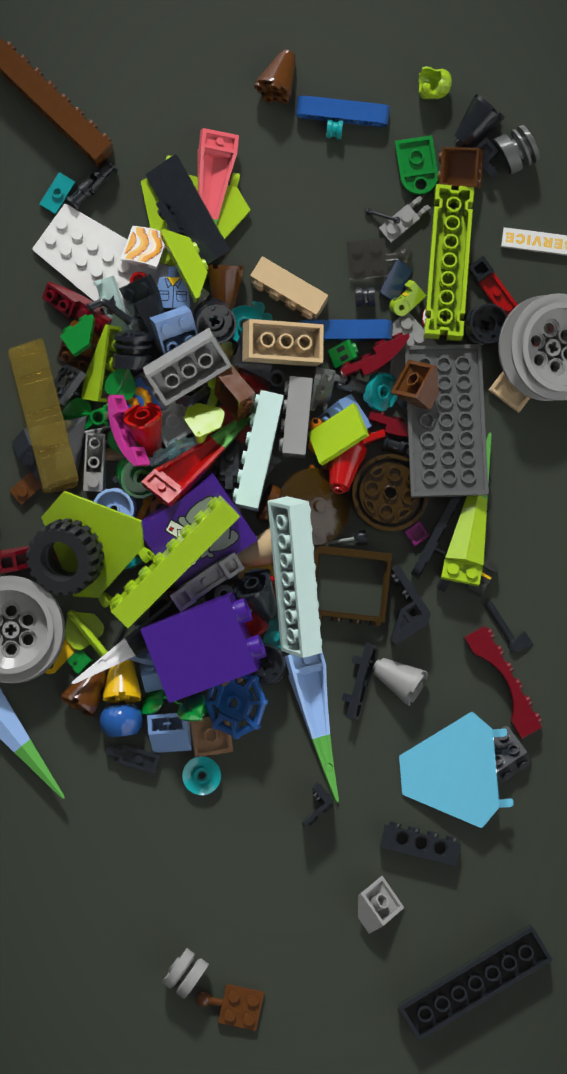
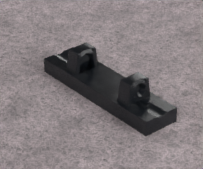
[342,643,379,721]

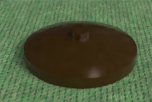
[279,468,350,545]

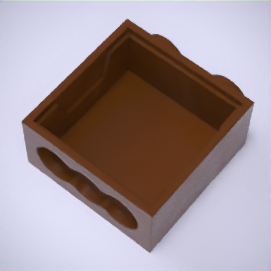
[437,147,484,189]
[214,366,255,422]

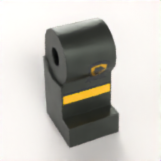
[467,558,499,597]

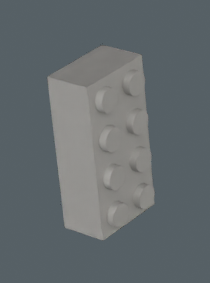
[143,328,232,406]
[279,376,313,459]

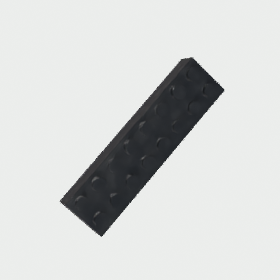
[398,924,553,1041]

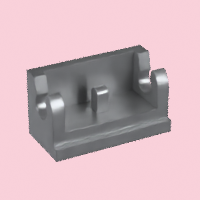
[310,367,336,411]

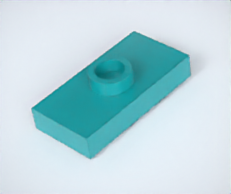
[39,172,76,215]

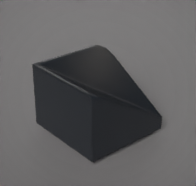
[468,256,494,282]

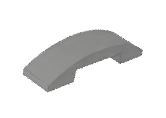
[169,552,245,612]

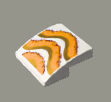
[120,226,165,270]

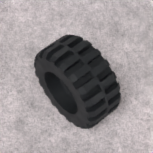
[26,518,105,596]

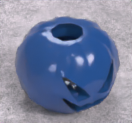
[100,703,143,737]

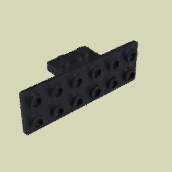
[146,154,230,265]

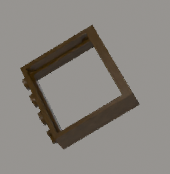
[314,545,392,626]

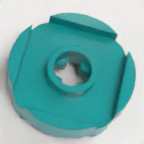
[363,372,397,411]

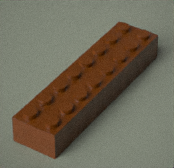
[0,39,114,168]

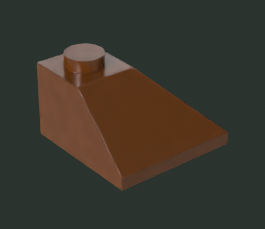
[391,360,439,410]

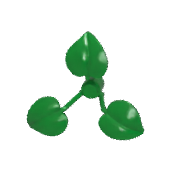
[59,369,138,454]
[139,689,207,721]

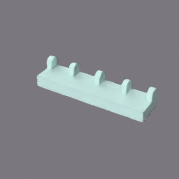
[93,275,132,331]

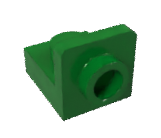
[67,650,93,674]

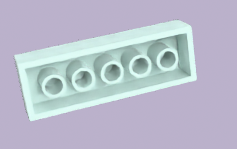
[232,390,284,512]

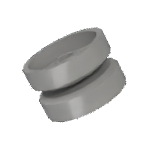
[162,948,209,999]

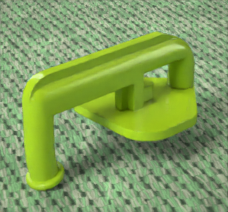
[184,377,225,444]
[65,610,108,657]

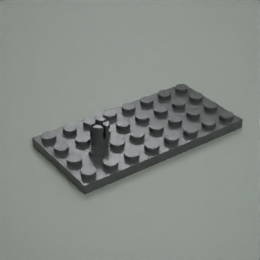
[404,344,489,498]

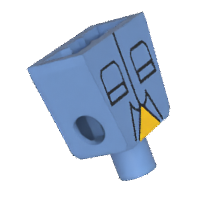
[157,267,191,311]

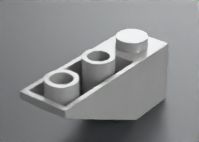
[83,433,106,492]

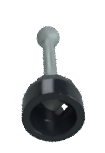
[322,530,368,546]

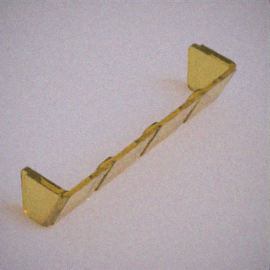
[8,338,78,493]

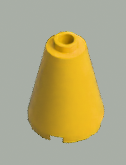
[103,660,141,704]

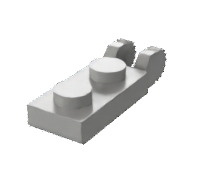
[379,196,430,243]

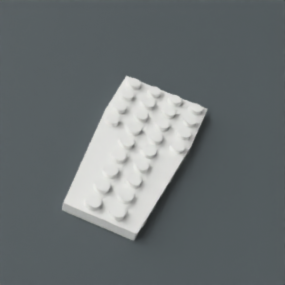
[32,204,210,342]

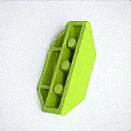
[160,229,209,303]

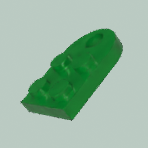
[394,135,438,195]

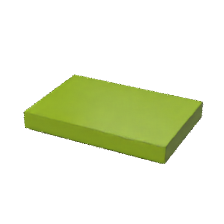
[308,403,369,466]

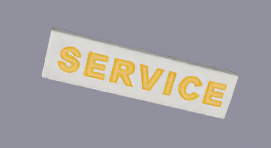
[501,227,567,256]

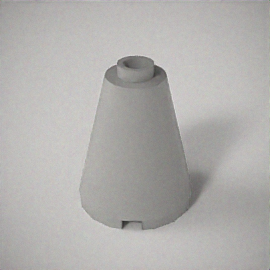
[373,658,428,706]

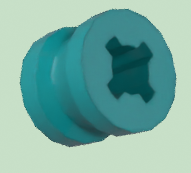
[326,119,343,140]

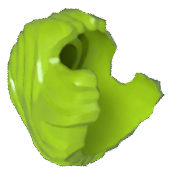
[418,66,452,99]

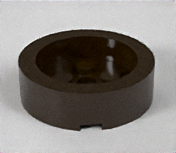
[350,454,429,532]

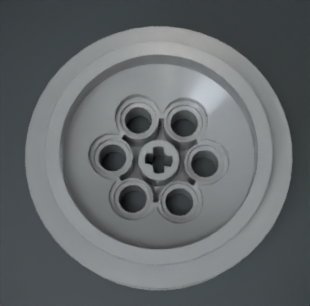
[499,293,567,401]
[0,576,65,683]

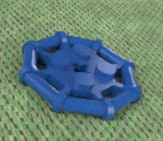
[204,674,268,739]

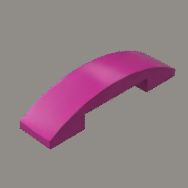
[108,395,150,466]

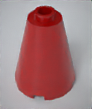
[124,402,162,457]
[329,442,367,494]

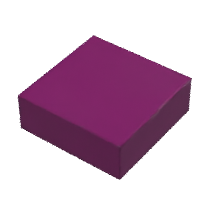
[404,520,430,547]

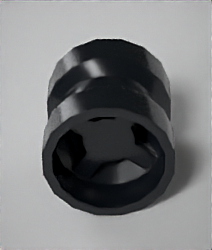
[355,287,375,306]

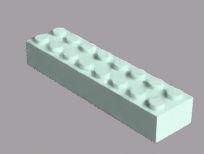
[268,496,322,658]

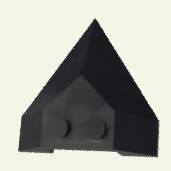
[12,416,88,494]

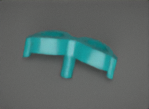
[252,301,273,321]

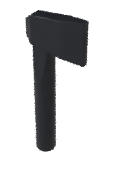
[486,601,533,653]

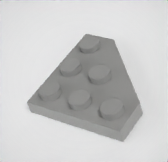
[390,313,438,384]

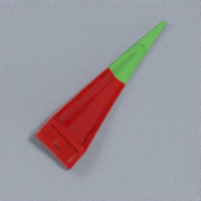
[141,406,257,507]

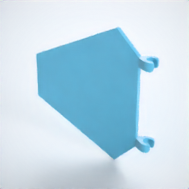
[399,712,514,828]

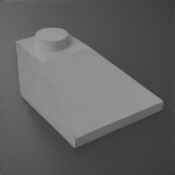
[358,876,404,934]

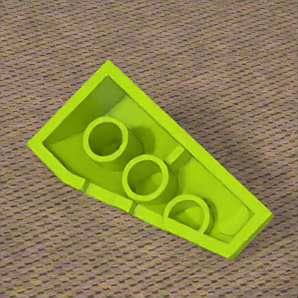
[81,324,122,403]

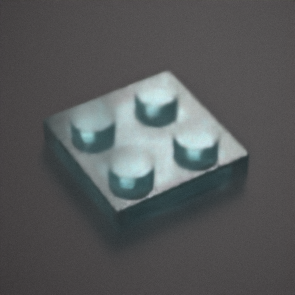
[149,436,198,467]

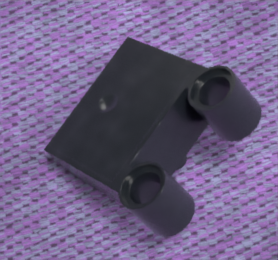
[230,328,286,390]

